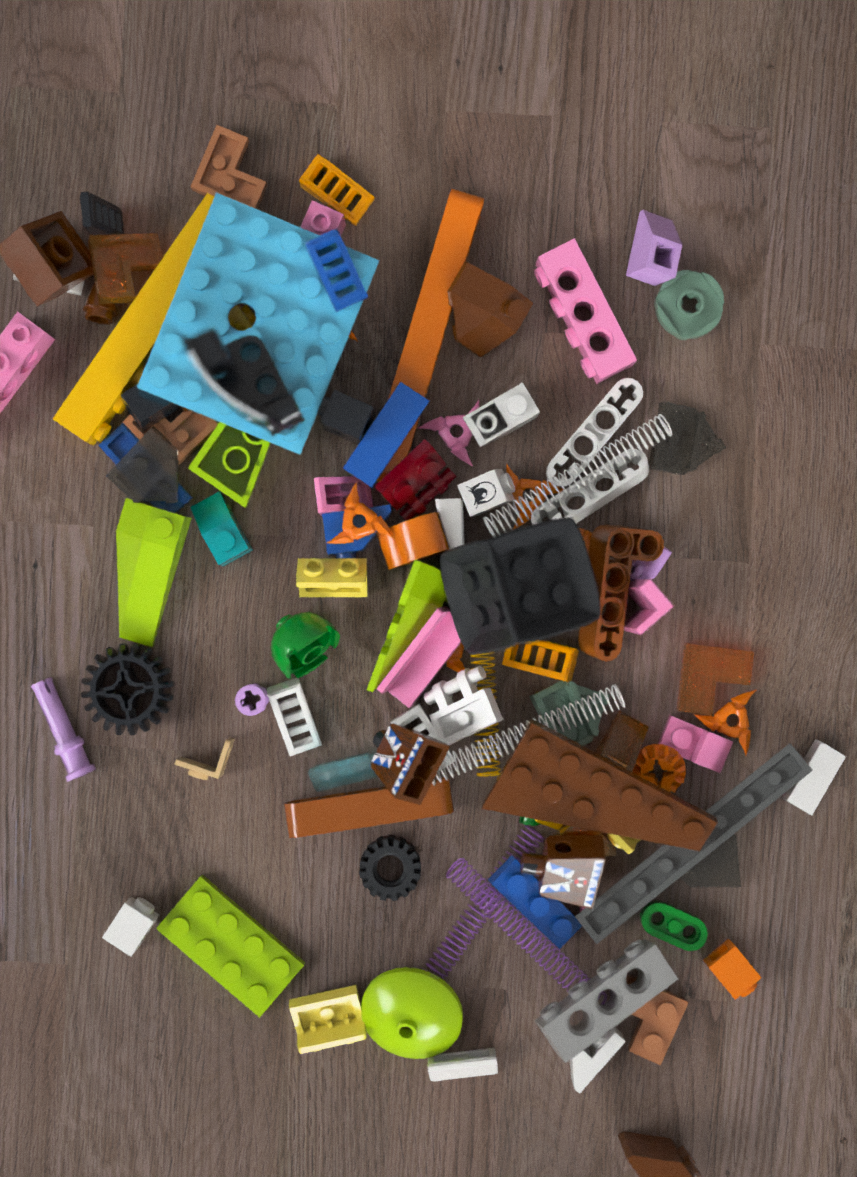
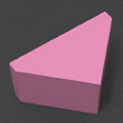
[314,476,373,516]

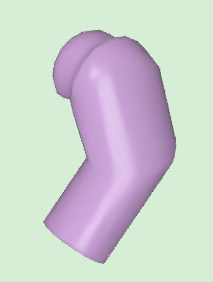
[630,547,672,581]

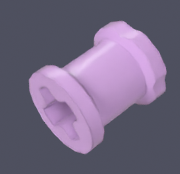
[235,683,269,716]

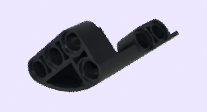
[181,328,305,436]

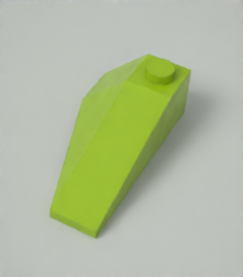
[116,498,192,647]
[367,560,448,692]

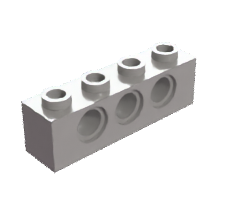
[535,939,678,1063]

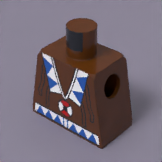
[371,723,450,805]
[520,835,606,909]

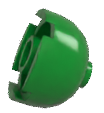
[270,612,340,679]

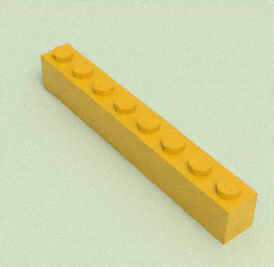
[53,193,214,446]

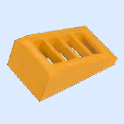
[299,154,375,226]
[502,640,579,682]

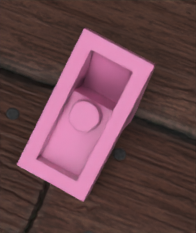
[658,715,733,773]

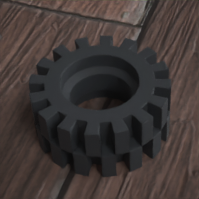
[359,835,421,901]

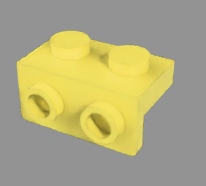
[296,558,368,597]
[289,985,366,1054]

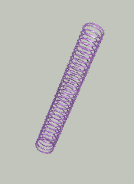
[422,825,545,980]
[446,858,607,1005]

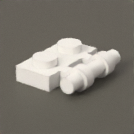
[424,666,503,745]

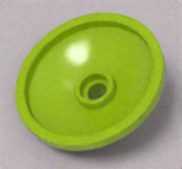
[361,967,463,1059]

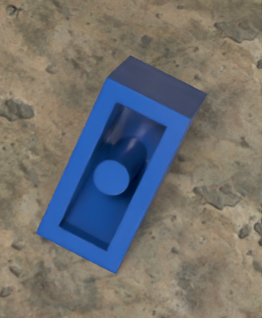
[322,505,392,558]

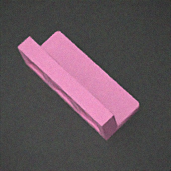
[624,579,673,634]
[377,606,461,708]

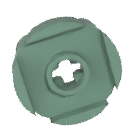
[654,270,724,340]

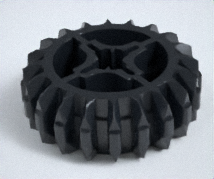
[81,643,175,736]

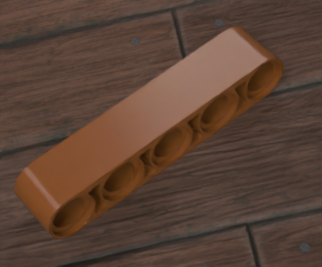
[284,777,454,838]

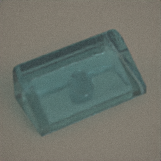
[308,751,378,791]

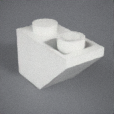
[463,382,540,447]

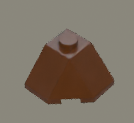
[447,262,533,357]

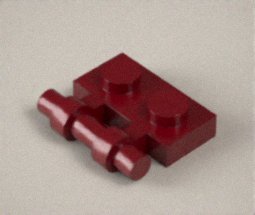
[374,439,457,521]

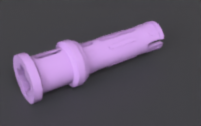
[31,677,96,782]

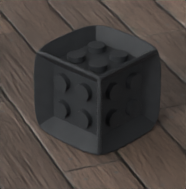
[440,517,601,654]

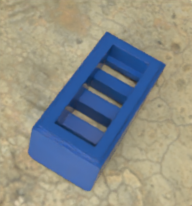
[305,229,368,313]

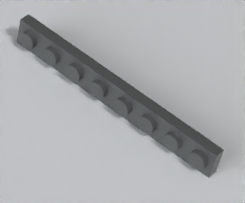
[575,743,813,944]

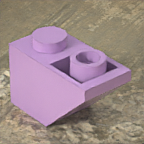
[626,210,682,286]

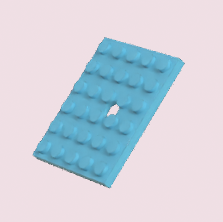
[137,192,379,455]

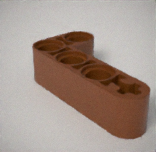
[578,524,664,662]

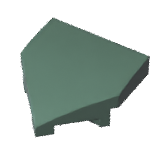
[529,681,610,746]

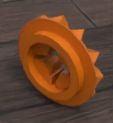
[631,744,686,793]

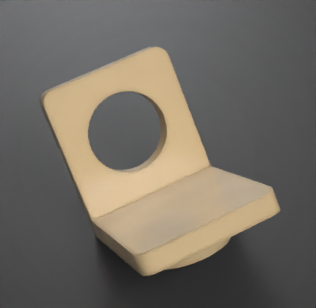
[175,737,235,780]

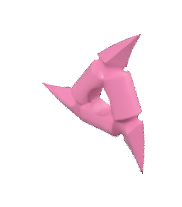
[419,400,479,466]

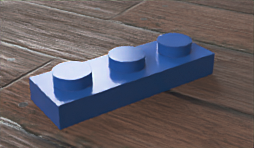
[488,855,582,949]

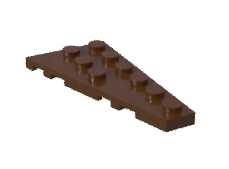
[482,719,717,851]

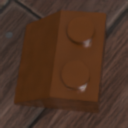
[0,211,101,307]
[618,1131,702,1177]

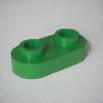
[640,900,708,951]

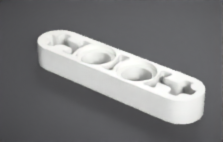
[546,378,643,488]
[531,449,649,525]

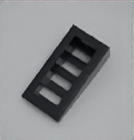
[80,191,125,244]

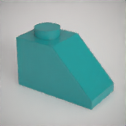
[190,491,253,566]

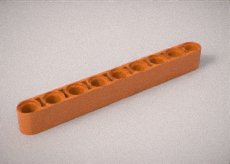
[377,189,484,482]

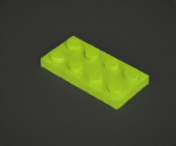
[156,874,305,1018]

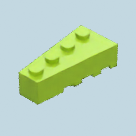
[188,422,271,508]

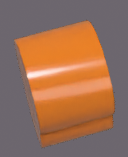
[376,512,449,570]

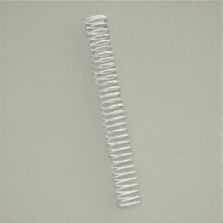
[483,414,673,537]
[432,684,625,786]

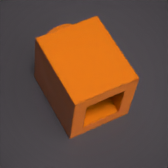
[703,938,762,1000]

